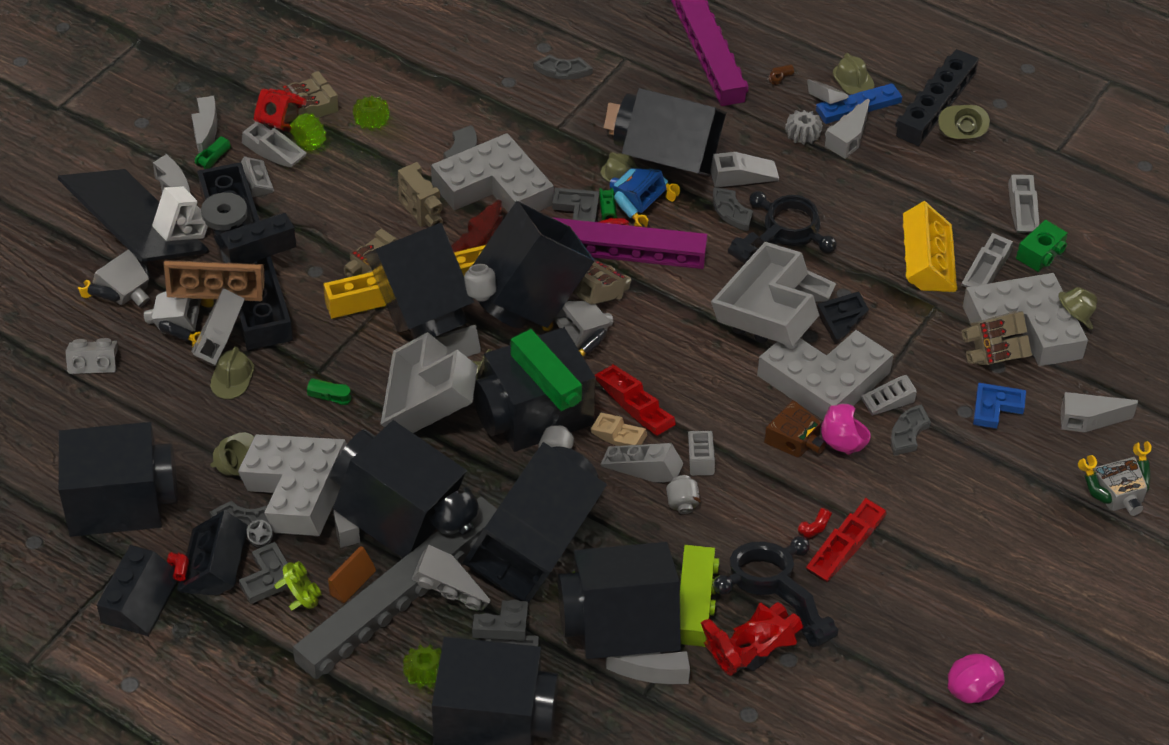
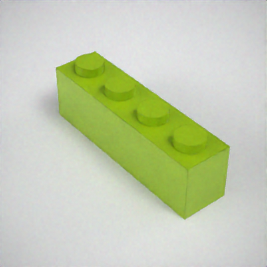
[680,545,719,647]

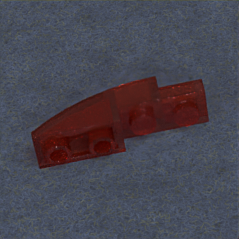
[451,199,502,252]

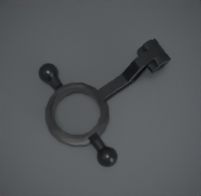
[728,191,837,264]
[712,536,838,648]

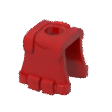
[254,89,306,132]

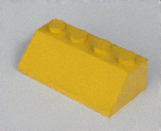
[903,201,957,292]

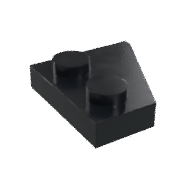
[817,291,869,344]

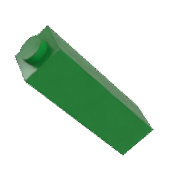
[511,329,582,411]

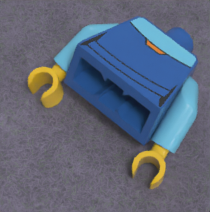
[610,168,680,227]

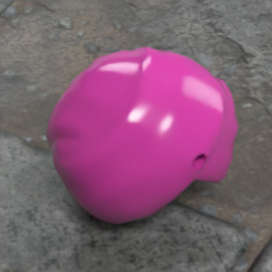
[821,404,871,455]
[948,653,1005,704]

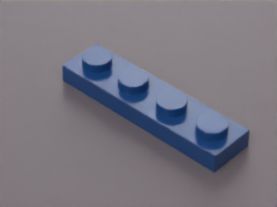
[816,83,902,124]

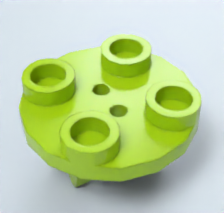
[274,561,322,611]

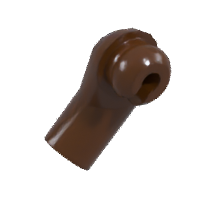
[768,64,794,85]

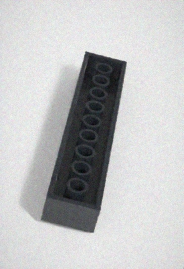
[197,162,293,350]

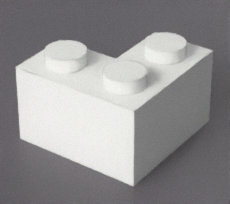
[152,186,208,241]

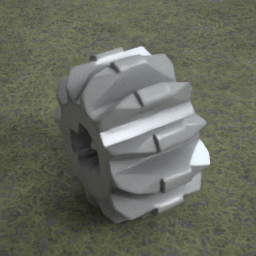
[785,110,823,146]

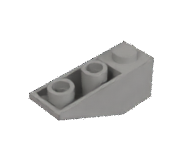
[825,99,870,159]
[710,152,779,187]
[191,288,245,365]
[1061,392,1138,432]
[601,443,683,482]
[412,545,490,611]

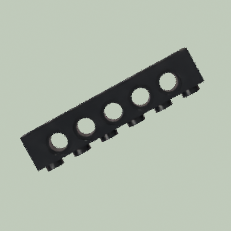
[895,49,979,147]

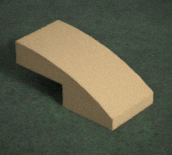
[590,413,647,446]

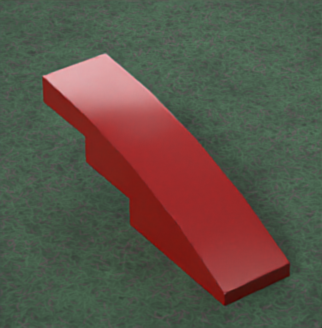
[595,364,676,436]
[806,498,887,582]

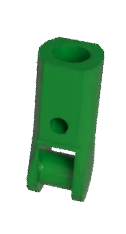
[194,136,231,169]
[599,188,617,221]
[307,378,352,405]

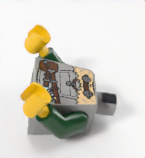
[1078,441,1151,516]

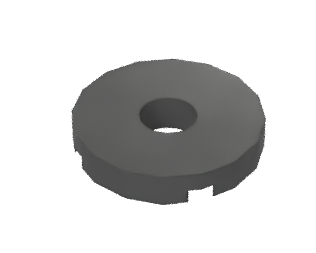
[201,192,248,230]

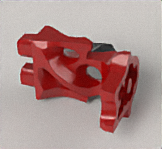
[701,602,803,676]

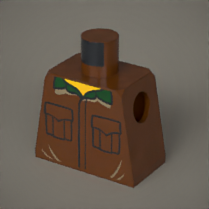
[764,400,826,457]

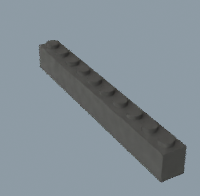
[293,496,497,680]

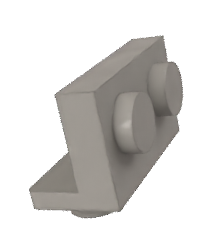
[65,338,118,374]

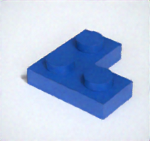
[973,383,1026,429]

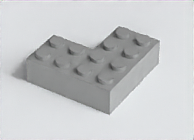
[431,133,554,212]
[711,242,819,346]
[963,273,1088,366]
[757,330,894,420]
[381,332,477,434]
[238,434,347,536]

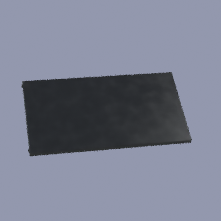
[57,169,209,262]

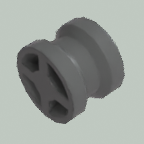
[247,520,273,548]

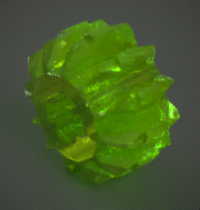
[353,94,390,130]
[290,113,327,151]
[403,643,441,689]

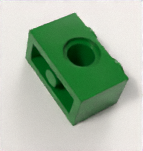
[1016,220,1068,272]

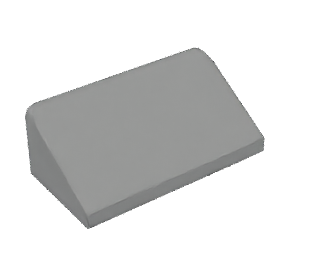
[807,79,849,104]
[241,157,274,197]
[434,325,481,357]

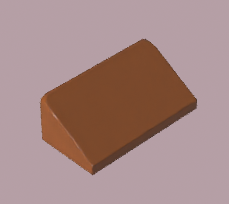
[328,546,376,603]

